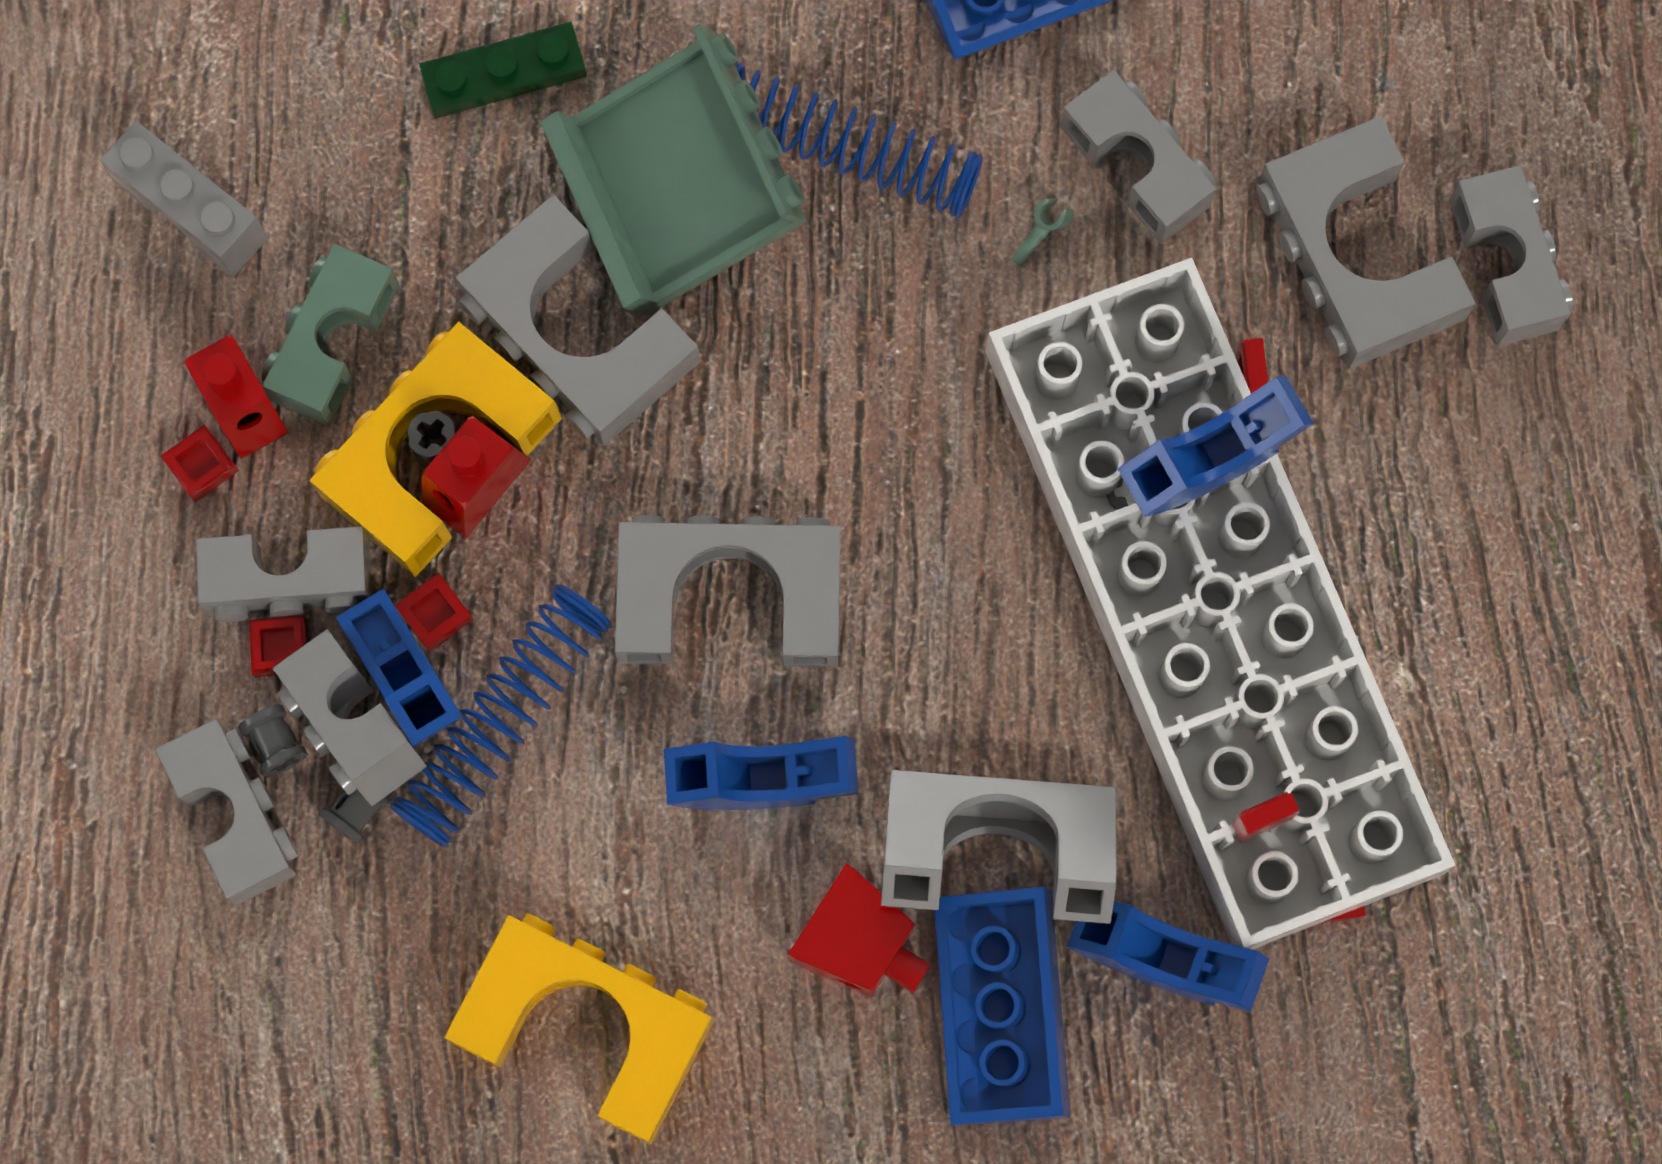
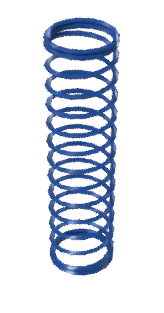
[734,62,983,218]
[390,584,612,848]

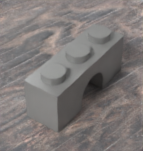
[1060,70,1216,244]
[100,121,268,278]
[1449,165,1573,347]
[196,526,372,622]
[273,629,427,806]
[155,718,299,906]

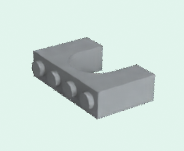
[1256,116,1476,369]
[456,195,700,446]
[615,515,840,667]
[881,770,1116,924]

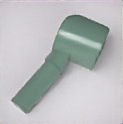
[1011,198,1074,267]

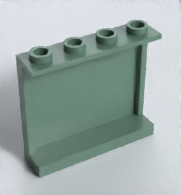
[540,24,807,316]

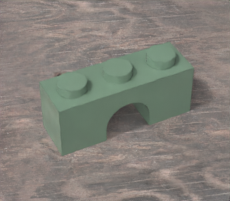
[261,244,399,427]

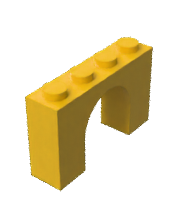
[309,321,562,578]
[444,913,714,1145]

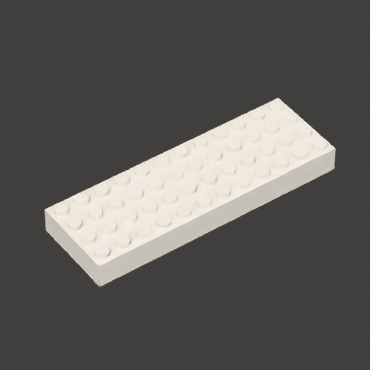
[986,258,1456,950]

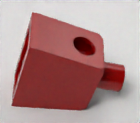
[183,334,289,460]
[422,415,531,539]
[788,863,931,996]

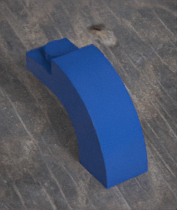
[1118,376,1314,517]
[336,588,463,747]
[664,736,858,810]
[1066,901,1269,1012]

